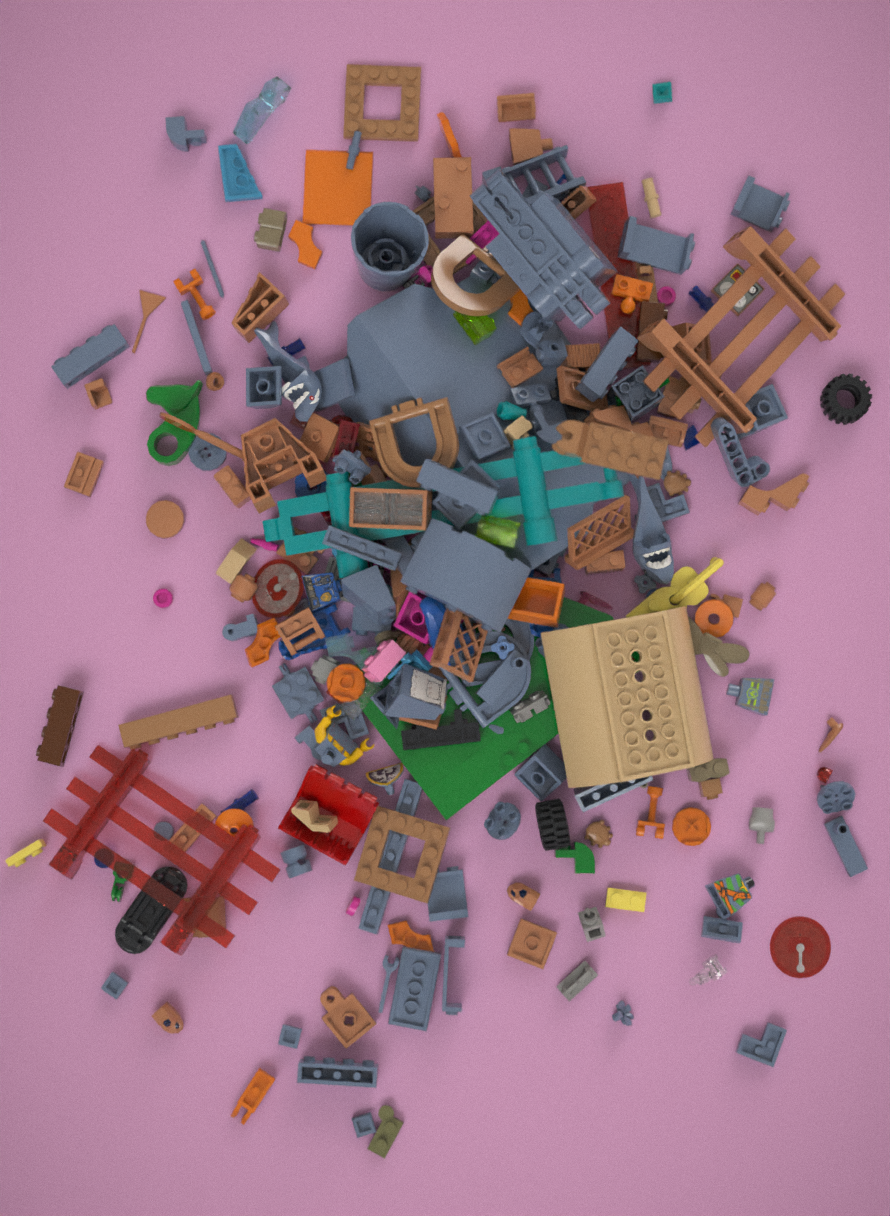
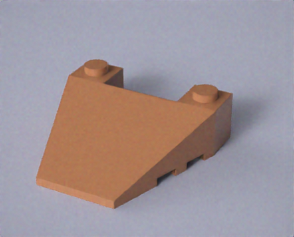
[241,418,326,514]

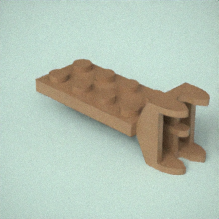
[552,420,669,480]

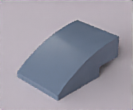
[737,384,788,441]

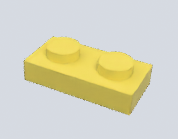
[5,839,47,868]
[605,887,646,912]

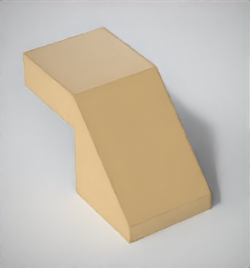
[215,538,257,584]
[291,800,338,832]

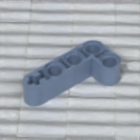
[711,417,770,487]

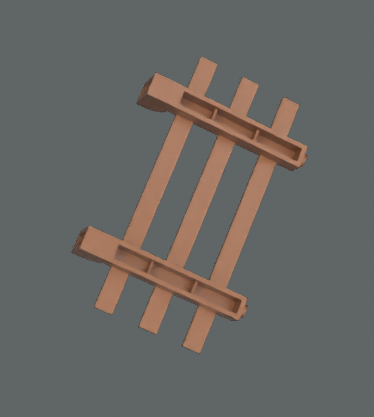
[637,226,845,448]

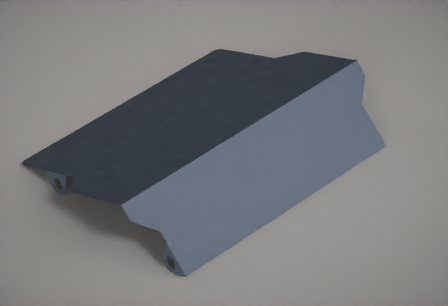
[338,275,630,571]

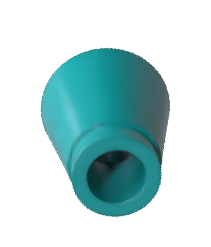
[496,401,527,420]

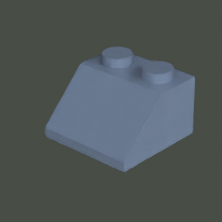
[246,366,282,409]
[514,744,567,802]

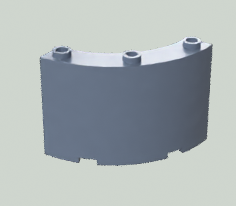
[400,519,531,632]

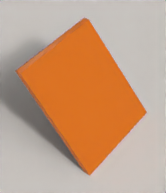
[303,150,373,225]

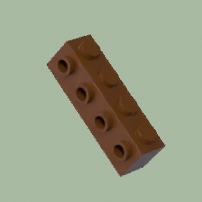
[36,685,84,767]

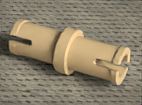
[641,178,662,218]

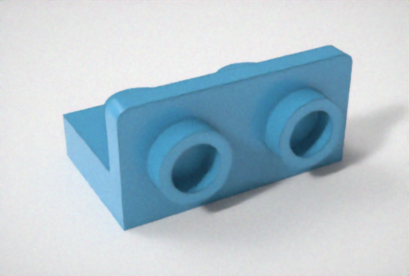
[387,650,433,680]

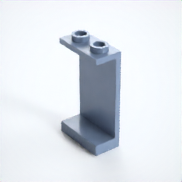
[618,216,695,275]
[442,936,465,1015]

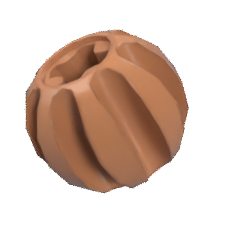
[396,633,424,654]

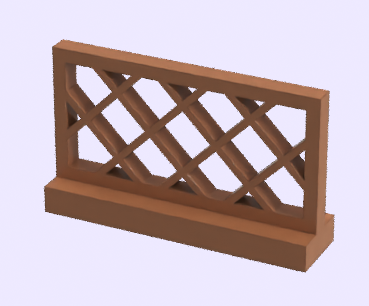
[565,495,634,571]
[430,608,488,682]

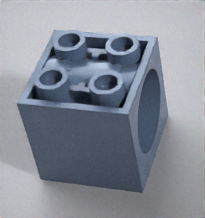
[607,365,665,424]

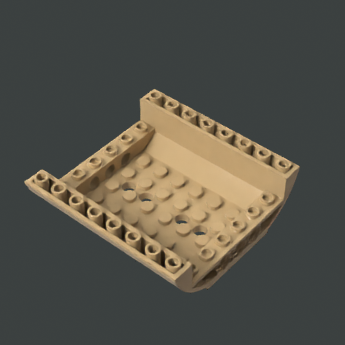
[541,606,714,788]

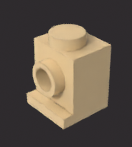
[503,415,532,450]

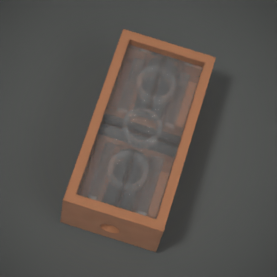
[349,488,433,530]

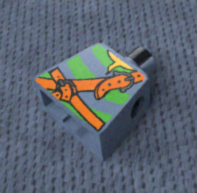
[705,873,755,919]

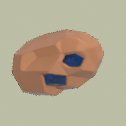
[507,882,540,911]
[152,1002,183,1034]

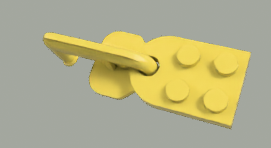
[625,557,724,617]

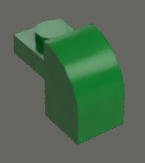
[555,841,595,874]

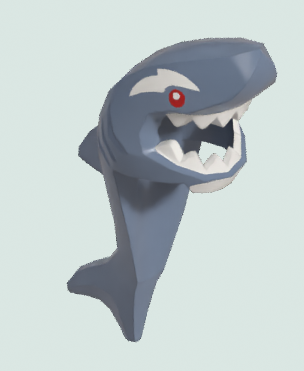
[254,321,322,422]

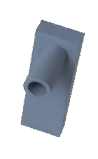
[476,649,529,706]
[824,816,868,877]

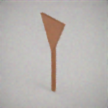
[132,290,166,353]

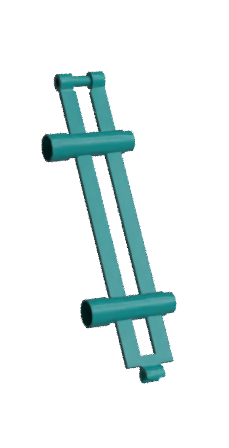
[262,436,624,578]

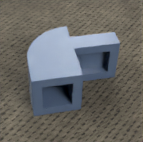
[165,116,207,152]
[528,410,562,451]

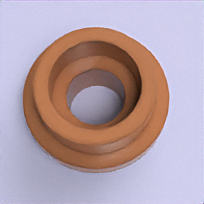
[206,372,224,391]

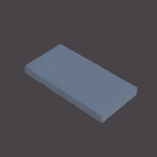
[388,946,441,1031]

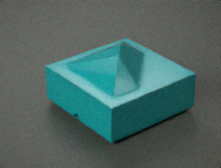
[652,82,673,104]

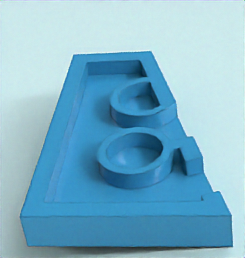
[218,144,263,202]

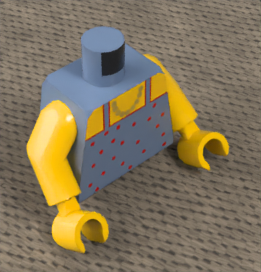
[314,705,375,767]

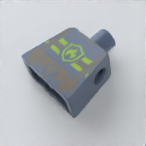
[726,678,775,716]

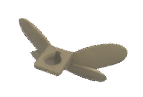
[688,616,750,677]

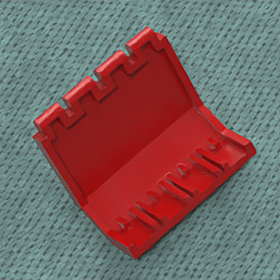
[278,764,379,866]

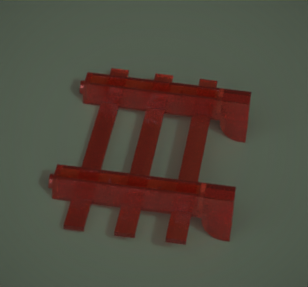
[43,745,281,957]

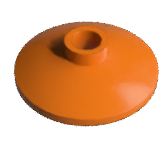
[215,809,254,845]

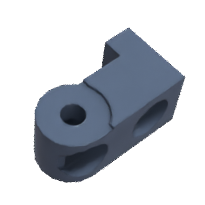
[222,614,258,641]
[295,725,322,760]

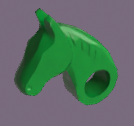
[146,380,203,466]

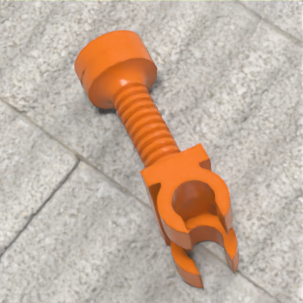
[173,268,216,320]
[636,786,665,839]

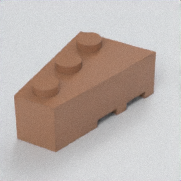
[231,272,289,343]

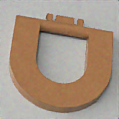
[431,234,520,316]
[369,397,459,488]

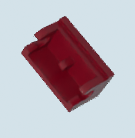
[331,419,360,458]

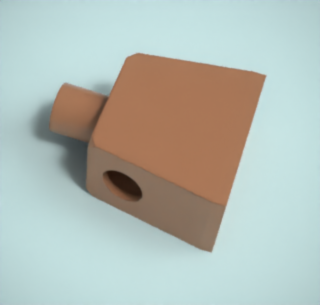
[509,128,553,166]

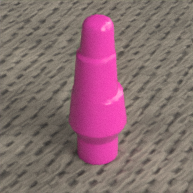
[251,538,279,552]

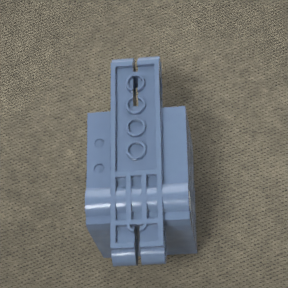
[470,169,618,329]

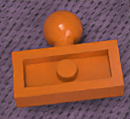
[612,274,653,314]

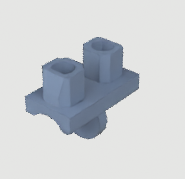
[332,450,371,484]

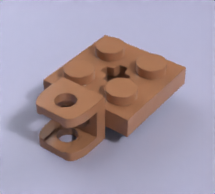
[320,986,377,1049]

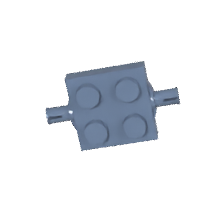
[272,663,324,723]

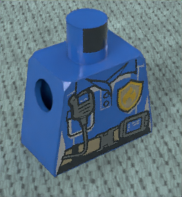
[302,573,342,613]

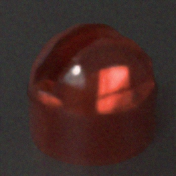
[817,767,833,784]

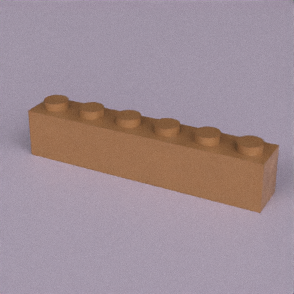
[118,695,239,750]

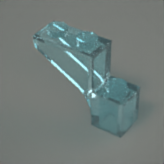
[233,76,291,144]
[325,633,386,685]

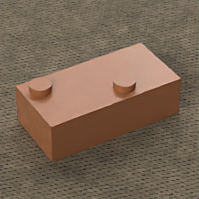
[433,157,473,239]

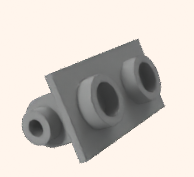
[509,690,551,723]
[556,961,598,1001]

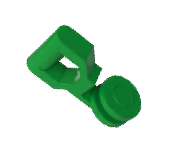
[111,861,135,902]

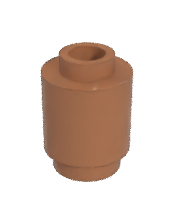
[749,582,776,611]

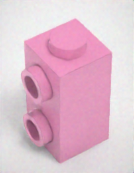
[362,640,406,682]

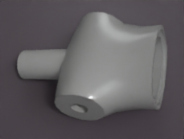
[749,807,775,844]

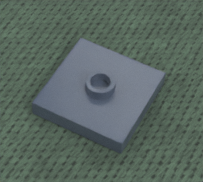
[459,412,511,462]

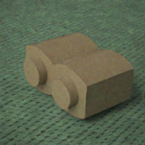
[254,208,288,252]
[686,758,730,782]

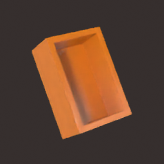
[507,577,565,628]

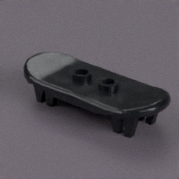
[115,867,188,954]

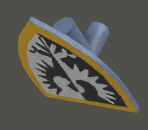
[366,763,404,795]

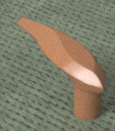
[819,718,843,753]

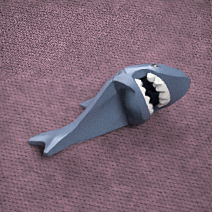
[629,474,674,585]

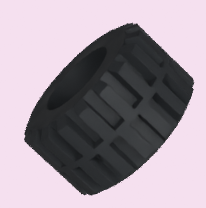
[820,373,872,425]
[535,799,570,851]

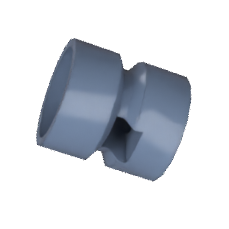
[280,844,313,878]

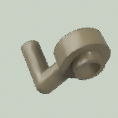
[374,619,405,646]

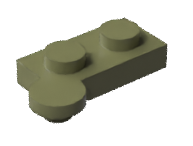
[367,1105,404,1159]

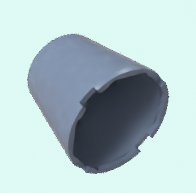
[351,202,429,291]

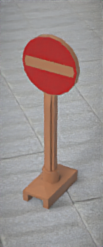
[159,412,246,479]

